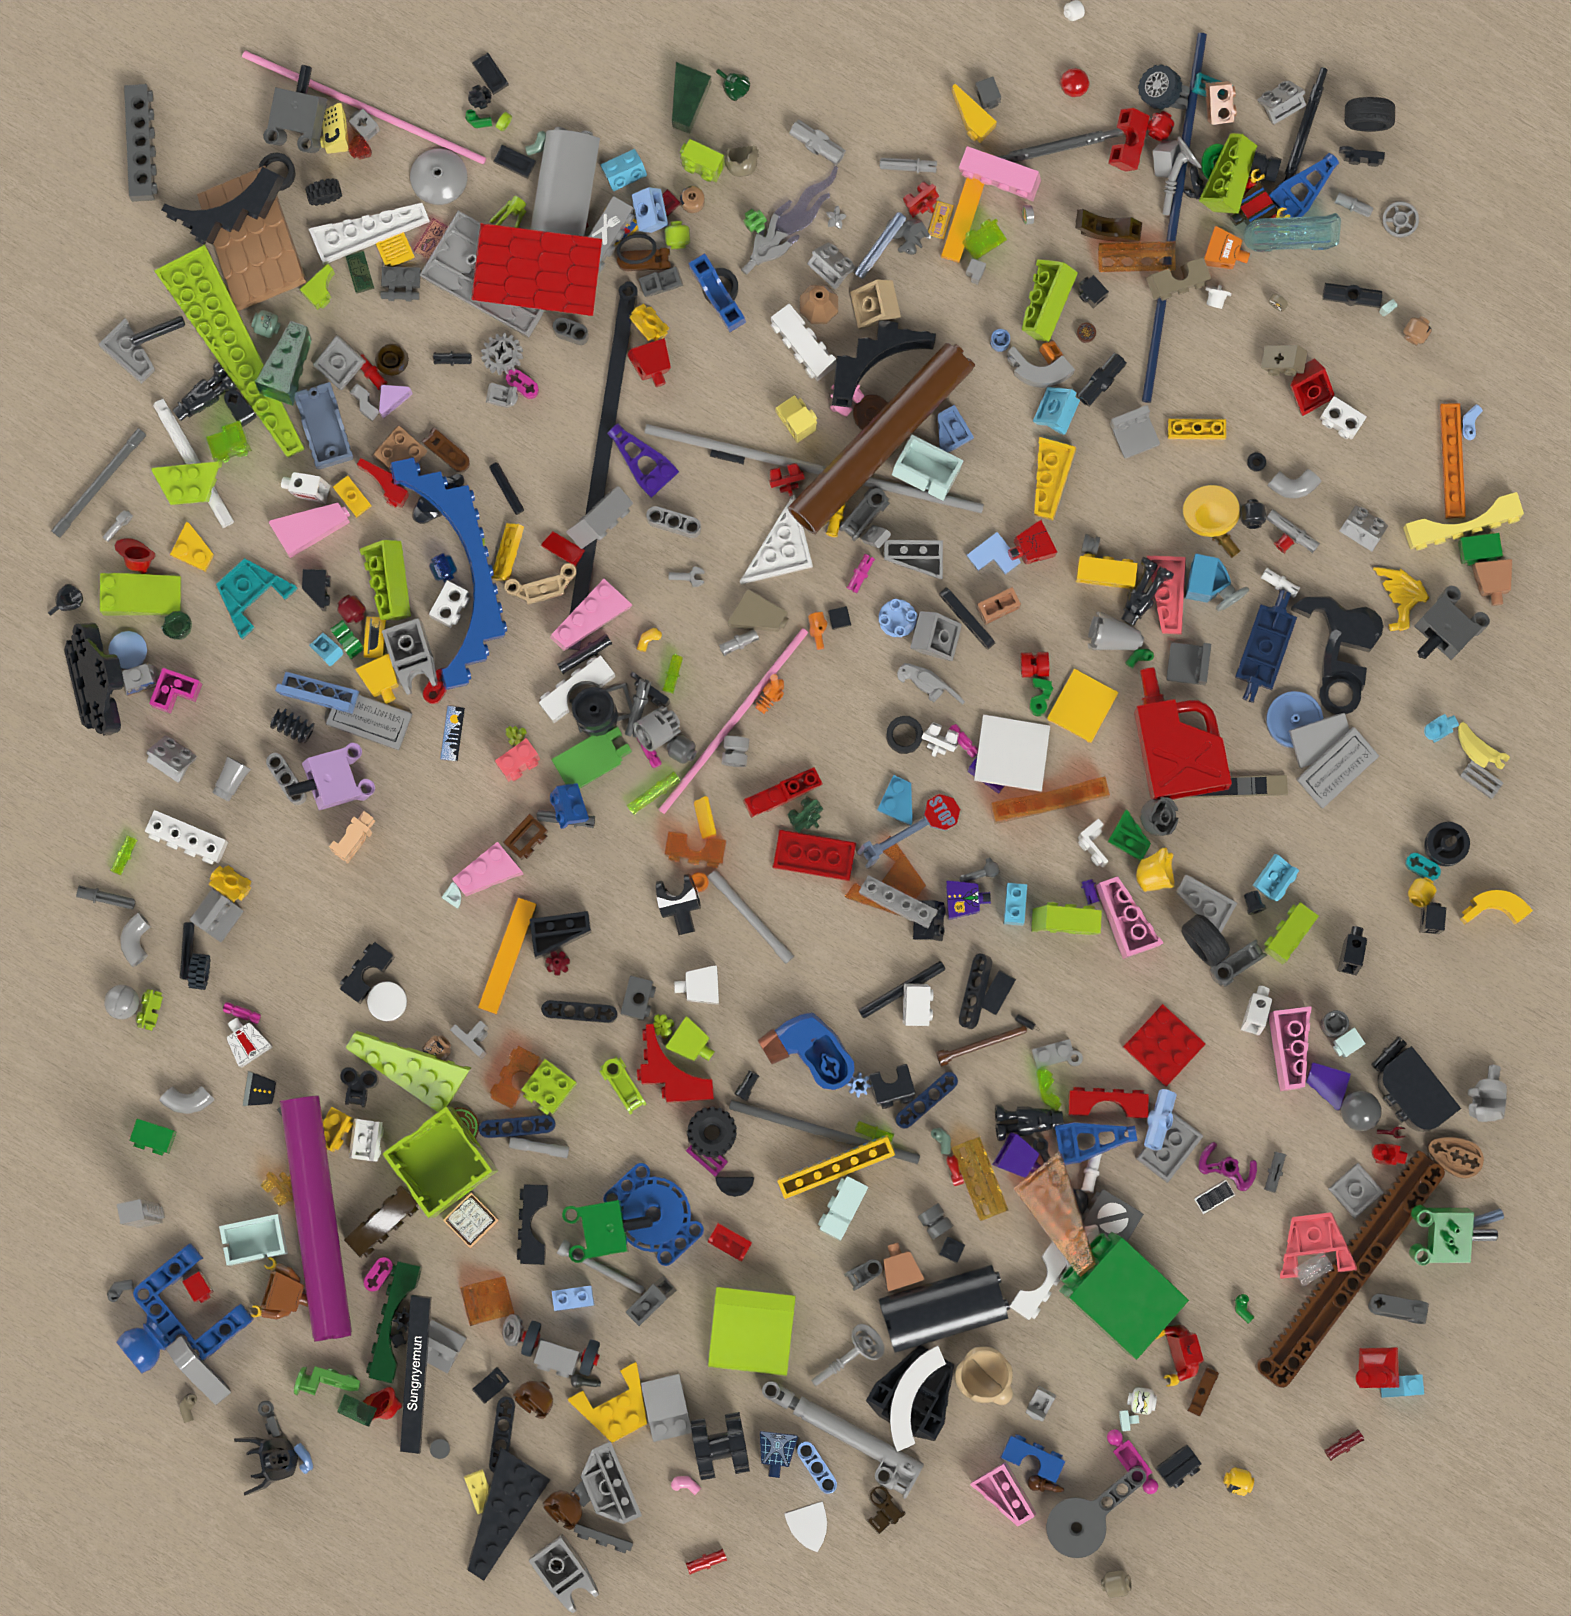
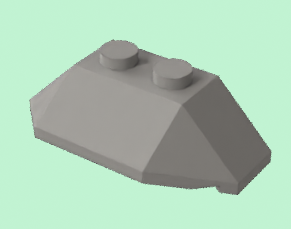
[580,1442,642,1524]

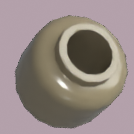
[1101,1570,1132,1598]

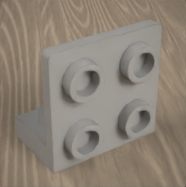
[1110,405,1160,459]

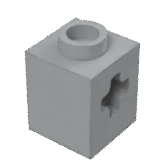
[349,109,380,143]

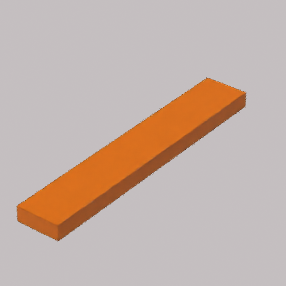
[1440,403,1466,519]

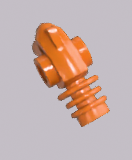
[755,674,784,714]

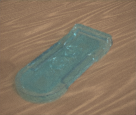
[1244,213,1341,252]

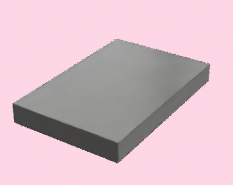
[1289,713,1350,768]
[1136,1112,1203,1183]

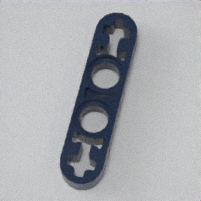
[896,1072,958,1129]
[479,1115,556,1138]

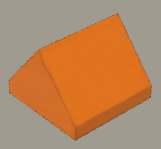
[1039,341,1063,365]

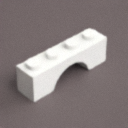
[539,655,616,723]
[1009,1241,1068,1320]

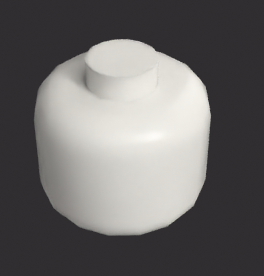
[1064,0,1085,21]

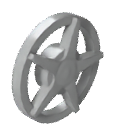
[1383,202,1419,238]

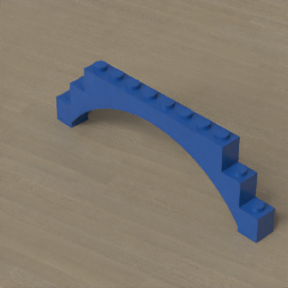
[390,458,507,690]

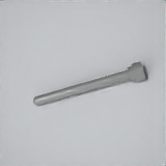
[557,1240,644,1294]

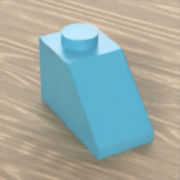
[1381,1374,1424,1398]

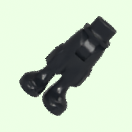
[173,362,238,421]
[995,1104,1063,1141]

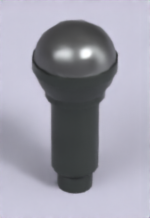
[571,1374,601,1388]

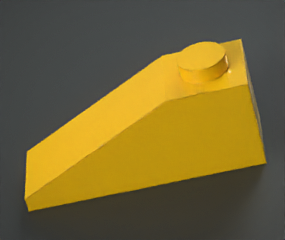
[952,84,997,143]

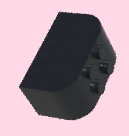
[1377,1046,1462,1132]

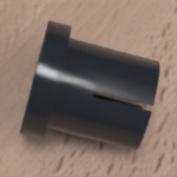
[1244,890,1267,915]

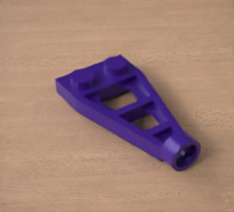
[607,423,679,498]

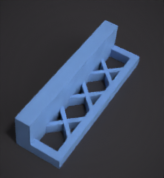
[275,672,359,714]

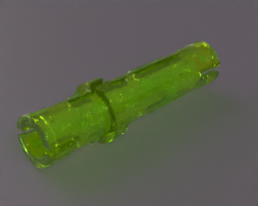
[626,771,681,815]

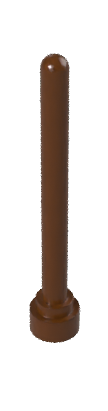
[936,1026,1027,1067]

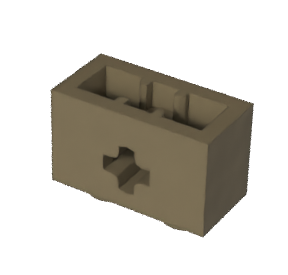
[1261,345,1307,376]

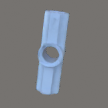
[1144,1089,1177,1151]

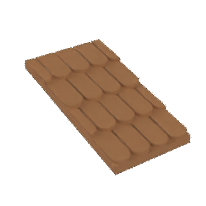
[197,166,307,311]

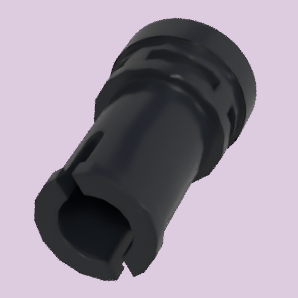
[734,1070,760,1101]

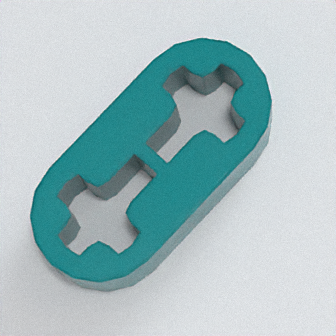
[1405,853,1441,881]

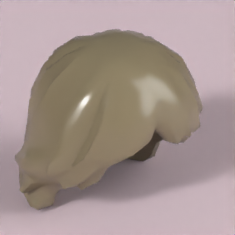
[724,145,759,177]

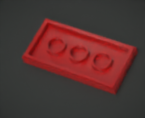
[773,829,856,882]

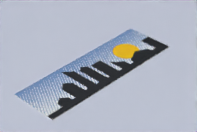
[440,706,465,761]

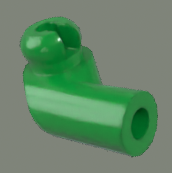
[465,109,492,129]
[1125,649,1154,669]
[1235,1294,1254,1324]

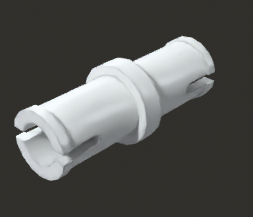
[1261,568,1300,598]
[1081,1154,1102,1193]

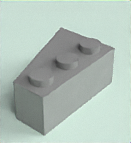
[566,486,633,549]
[884,540,943,580]

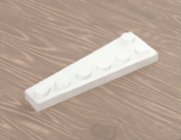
[309,203,430,265]

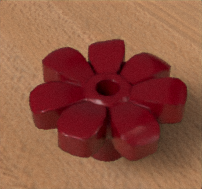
[545,951,570,976]

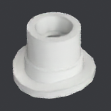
[1205,285,1232,309]

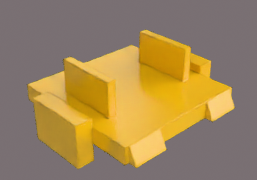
[629,304,669,341]
[209,865,252,902]

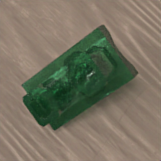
[787,796,824,833]

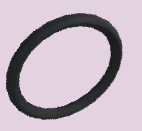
[616,234,657,264]

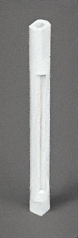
[153,399,234,528]

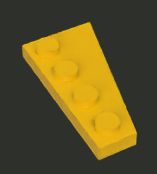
[1034,437,1076,521]

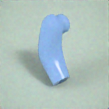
[1462,404,1483,440]

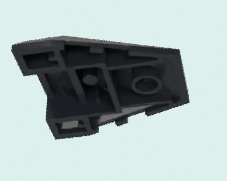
[866,1345,955,1441]

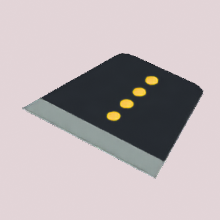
[243,1071,276,1106]

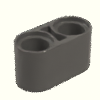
[553,317,589,345]

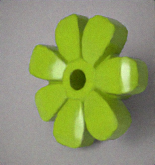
[506,726,527,746]
[653,1014,674,1039]

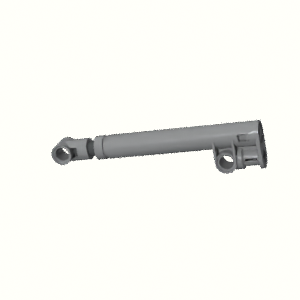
[762,1382,924,1499]

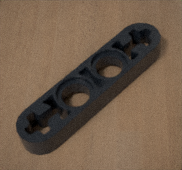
[939,587,996,650]
[959,953,992,1029]
[541,1000,618,1023]
[489,1396,516,1473]

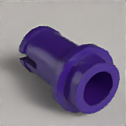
[1081,879,1100,905]

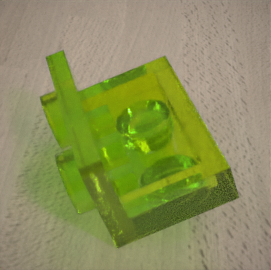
[962,219,1007,260]

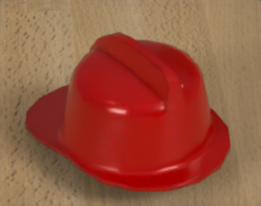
[114,538,156,574]
[358,1387,402,1422]

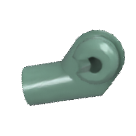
[931,1128,951,1154]

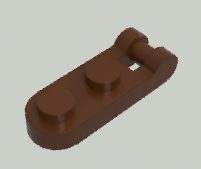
[617,248,671,271]
[421,427,470,472]

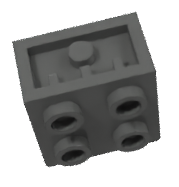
[1166,642,1211,686]

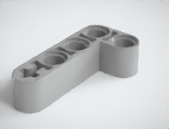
[166,1335,232,1405]

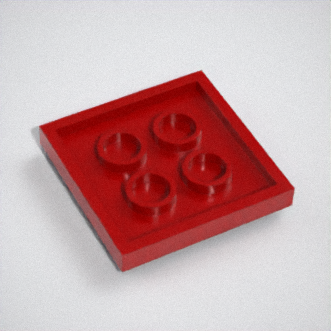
[1122,1004,1206,1087]

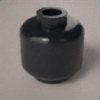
[1241,499,1266,529]

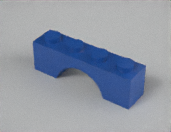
[688,253,746,333]

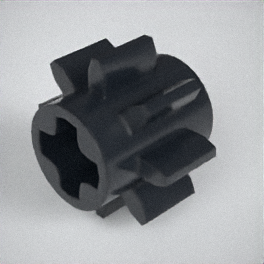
[468,85,492,110]
[393,1307,410,1332]

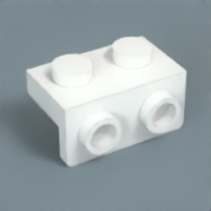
[349,1119,384,1162]

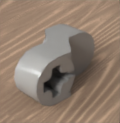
[350,384,380,421]

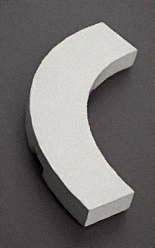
[890,1346,946,1452]

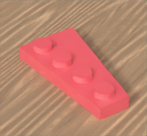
[1147,556,1186,635]

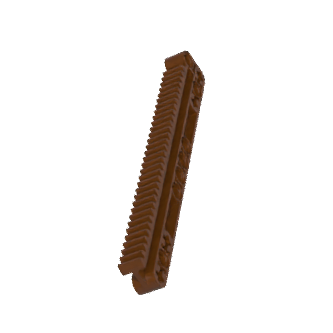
[1255,1151,1445,1388]

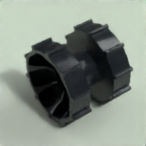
[690,1412,750,1480]

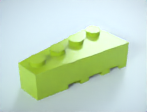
[1199,133,1257,214]

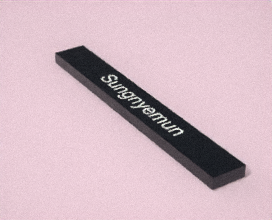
[400,1295,432,1454]

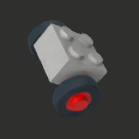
[521,1320,600,1378]

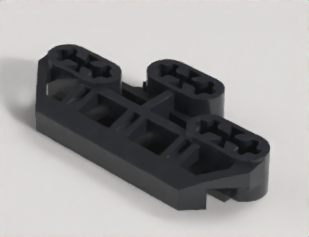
[64,623,124,736]

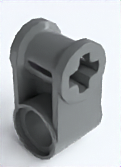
[844,1259,883,1291]

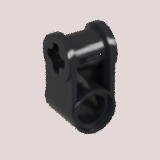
[224,390,257,428]

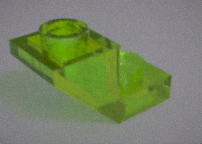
[1036,1068,1062,1111]

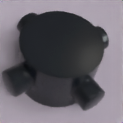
[390,1331,407,1348]

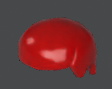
[1060,68,1090,97]

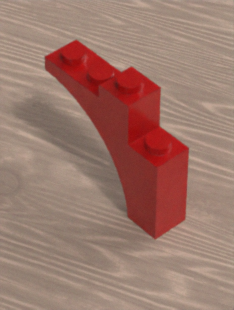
[637,1024,714,1103]

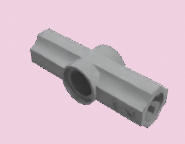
[789,119,846,165]

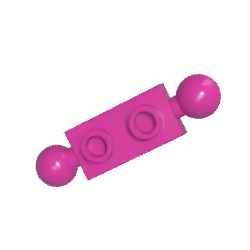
[1107,1429,1158,1494]

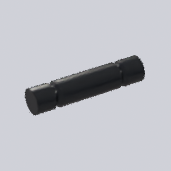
[710,449,745,465]

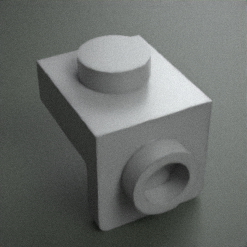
[486,383,518,408]
[1026,1386,1056,1422]

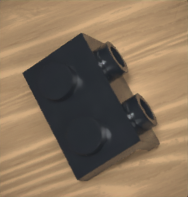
[913,900,946,941]

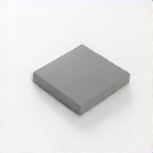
[313,335,366,390]
[1328,1163,1384,1219]

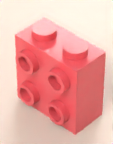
[495,738,540,782]

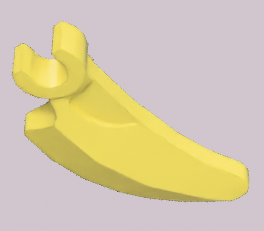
[1458,722,1510,769]

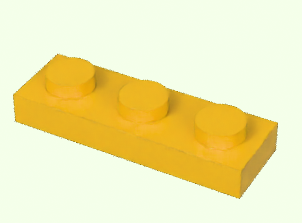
[491,523,524,581]

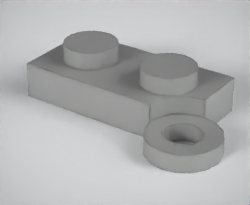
[1032,1039,1083,1069]

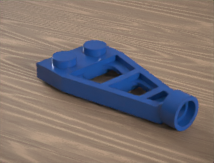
[1269,153,1339,225]
[1055,1123,1138,1166]

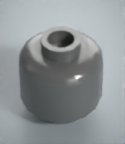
[667,735,697,764]

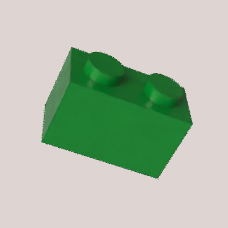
[1458,533,1503,566]
[129,1119,177,1156]

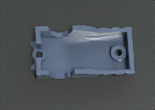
[293,382,354,470]

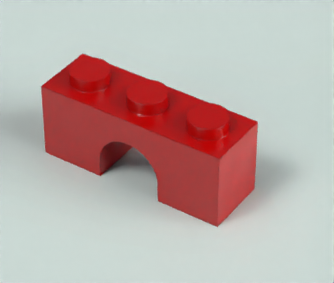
[1108,108,1150,172]

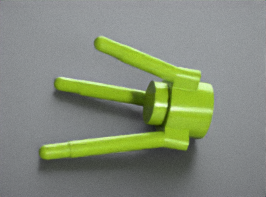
[490,196,527,228]

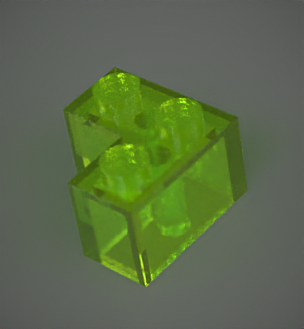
[206,421,252,463]

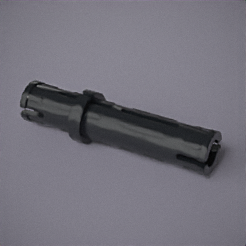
[557,634,612,674]

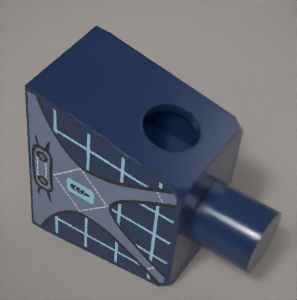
[760,1431,798,1478]

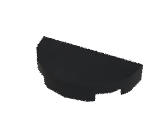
[715,1177,755,1197]

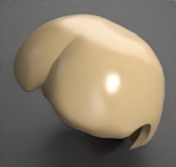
[955,1347,1013,1405]

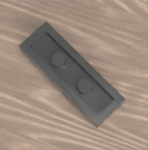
[574,1524,633,1553]

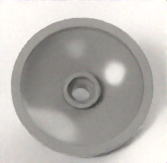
[410,148,468,205]

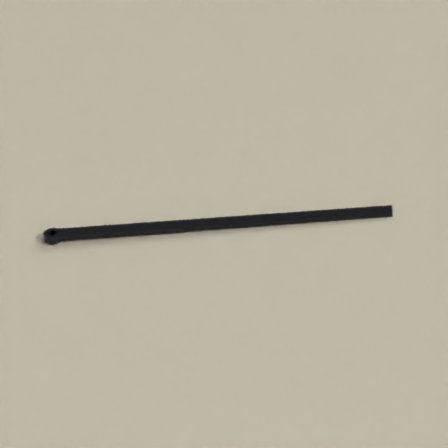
[568,281,638,651]

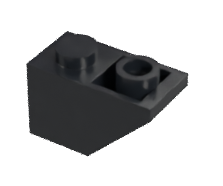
[302,569,331,611]

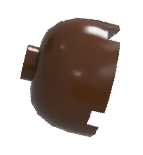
[513,1381,553,1419]
[543,1490,582,1530]

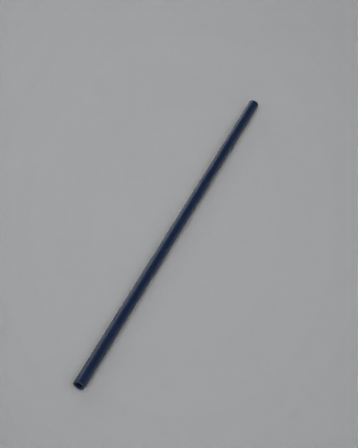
[1142,33,1207,403]

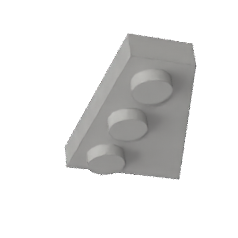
[99,318,155,384]
[1176,875,1237,933]

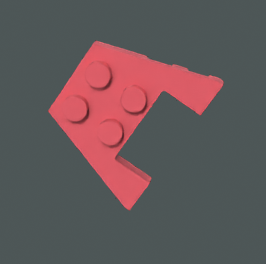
[1280,1212,1357,1279]

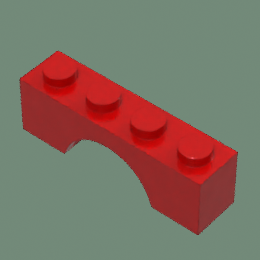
[1068,1087,1149,1119]

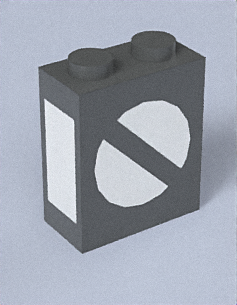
[1081,1189,1144,1242]

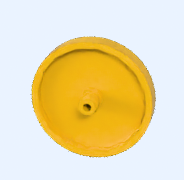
[1183,485,1240,537]

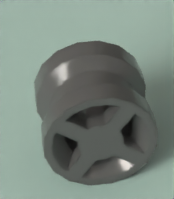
[1081,534,1100,556]

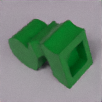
[330,620,364,659]
[1029,678,1054,716]

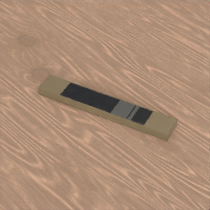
[1180,775,1288,799]

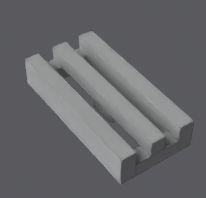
[1460,760,1504,799]

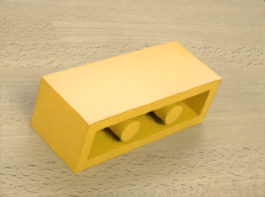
[1076,554,1138,589]

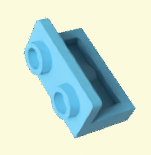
[600,149,647,191]
[1253,854,1299,901]

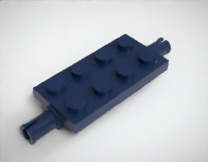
[1235,590,1297,703]

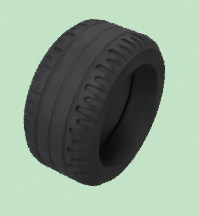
[1344,97,1396,132]
[1181,914,1230,966]

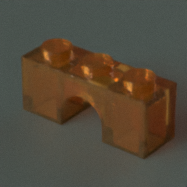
[665,831,727,868]
[490,1046,540,1110]

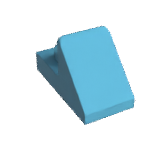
[309,633,343,666]

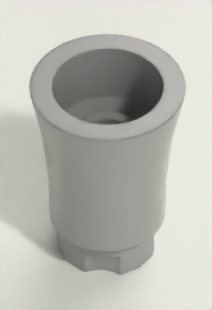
[212,756,251,801]

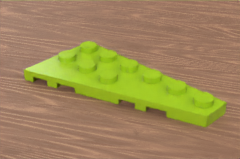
[346,1031,471,1112]

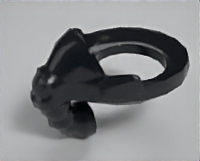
[1183,166,1205,200]

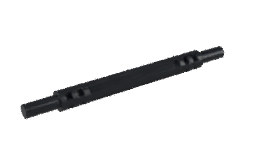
[1284,67,1328,181]

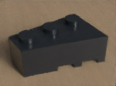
[530,911,592,960]

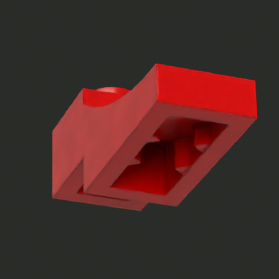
[357,458,410,508]

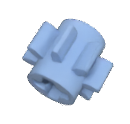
[847,1072,871,1098]

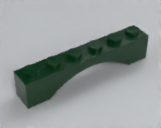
[366,1261,422,1384]

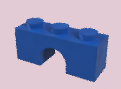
[1000,1434,1065,1483]

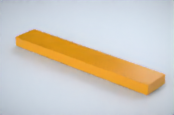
[941,151,994,263]
[478,897,537,1015]

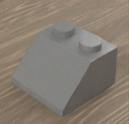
[910,611,962,661]

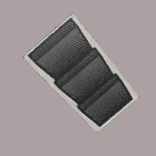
[1194,1180,1235,1214]

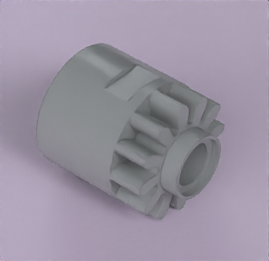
[633,706,681,752]

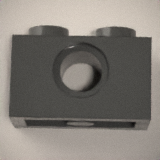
[620,976,656,1021]

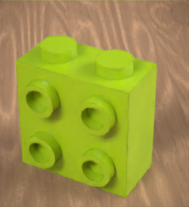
[680,139,725,182]
[521,1059,577,1115]

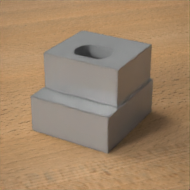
[966,258,986,285]

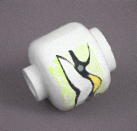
[1127,1387,1157,1415]

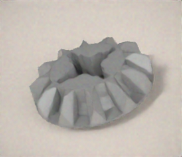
[502,1314,524,1346]

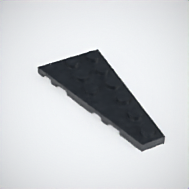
[467,1447,550,1581]

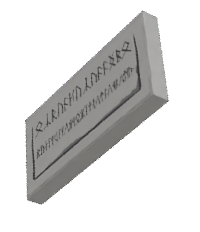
[326,690,413,750]
[1296,727,1379,809]

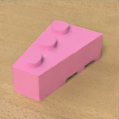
[452,842,523,896]
[970,1462,1037,1526]

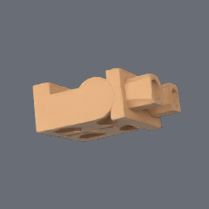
[329,811,375,863]

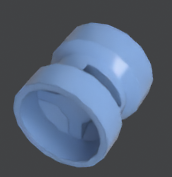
[990,329,1010,352]

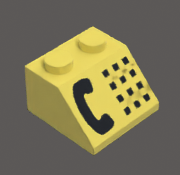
[320,103,350,154]

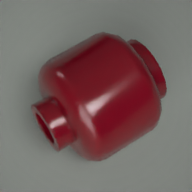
[337,594,366,624]

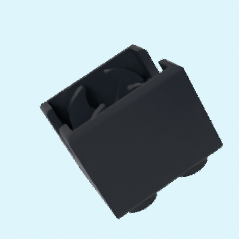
[869,1064,915,1109]

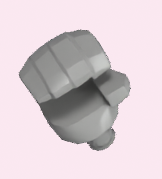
[1468,1065,1507,1122]

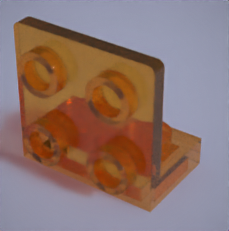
[460,1276,514,1326]

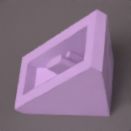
[379,385,413,419]

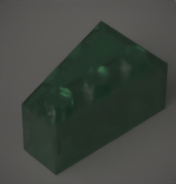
[672,62,712,134]

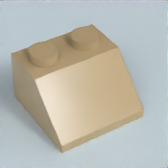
[850,279,901,329]

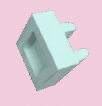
[1119,1410,1139,1431]

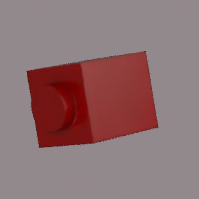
[182,1271,214,1303]

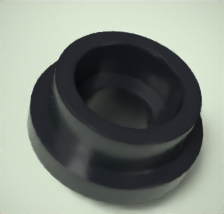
[1247,452,1266,472]

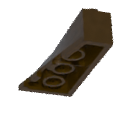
[344,1185,419,1258]

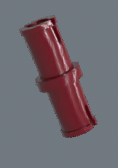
[1324,1429,1365,1461]

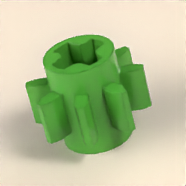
[743,209,767,233]

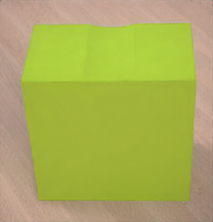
[382,1107,498,1218]

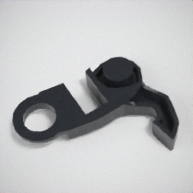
[1291,596,1384,715]

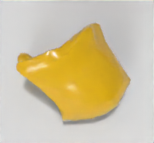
[1136,847,1175,892]

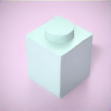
[1333,1027,1366,1058]

